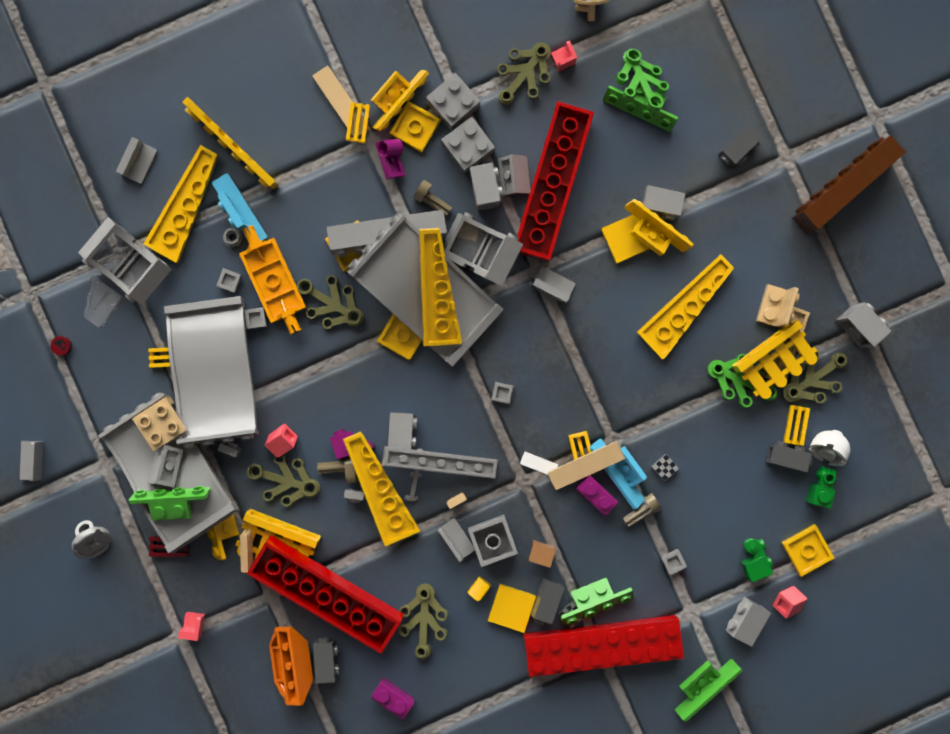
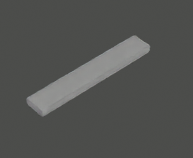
[382,446,498,479]

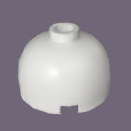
[809,430,851,466]

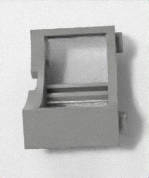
[443,212,523,286]
[78,217,172,305]

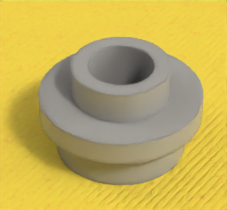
[223,228,243,247]

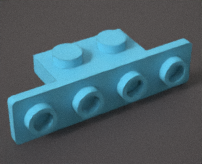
[212,173,268,241]
[589,438,647,510]

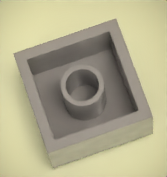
[426,73,481,131]
[441,117,495,174]
[470,162,503,212]
[835,302,891,349]
[468,515,518,567]

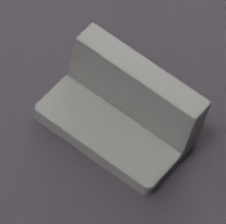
[116,137,158,184]
[498,154,531,197]
[532,267,575,304]
[20,441,43,481]
[148,445,183,488]
[438,517,475,562]

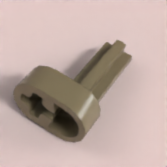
[413,180,452,216]
[317,457,359,484]
[623,493,662,527]

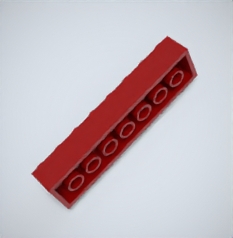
[517,101,594,263]
[247,535,403,653]
[524,615,684,677]

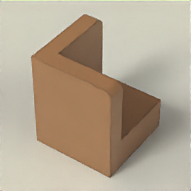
[529,540,556,568]

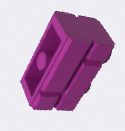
[575,475,618,516]
[371,677,415,720]

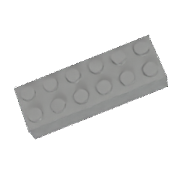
[326,210,447,258]

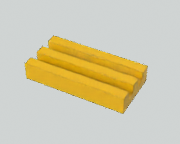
[346,102,370,144]
[148,348,170,368]
[783,405,810,446]
[568,431,591,460]

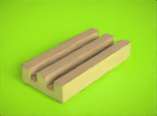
[240,529,253,573]

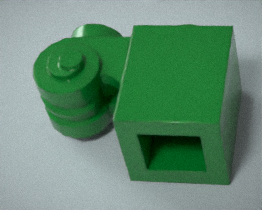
[805,467,837,509]
[740,538,774,582]

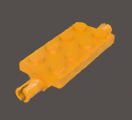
[239,225,307,335]

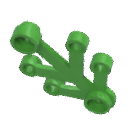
[615,49,669,113]
[707,354,778,408]

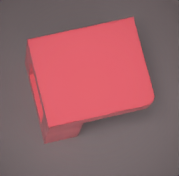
[551,41,578,72]
[264,424,298,458]
[772,586,808,619]
[178,612,205,641]

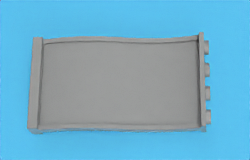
[348,214,504,367]
[164,296,259,448]
[98,392,240,553]

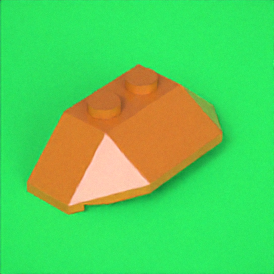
[269,627,313,706]

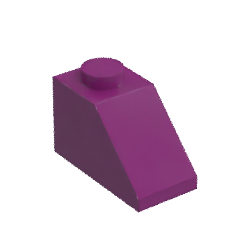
[330,429,375,459]

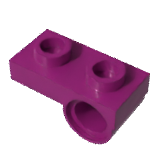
[375,139,405,180]

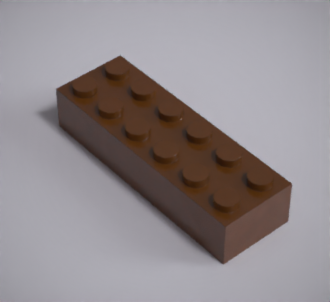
[792,135,906,235]

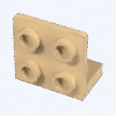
[756,284,799,328]
[132,397,187,451]

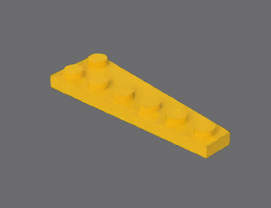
[182,97,278,190]
[144,145,219,263]
[419,228,462,346]
[636,254,734,360]
[343,432,420,547]

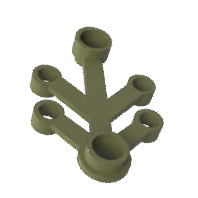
[497,42,551,106]
[297,275,364,329]
[783,350,848,404]
[247,454,320,507]
[398,583,449,659]

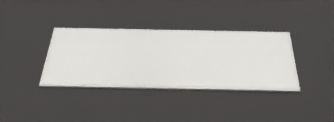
[520,452,558,475]

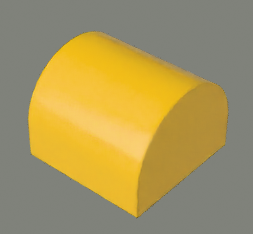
[468,576,491,601]

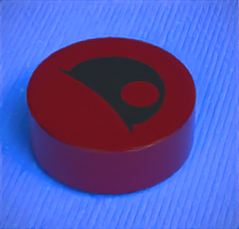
[51,336,72,355]

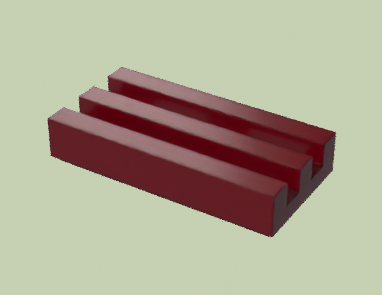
[149,536,189,557]

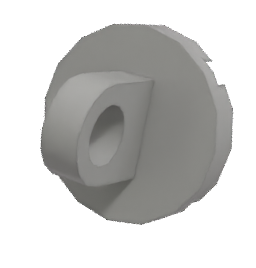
[71,520,112,559]

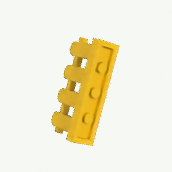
[732,320,817,399]
[235,509,321,559]

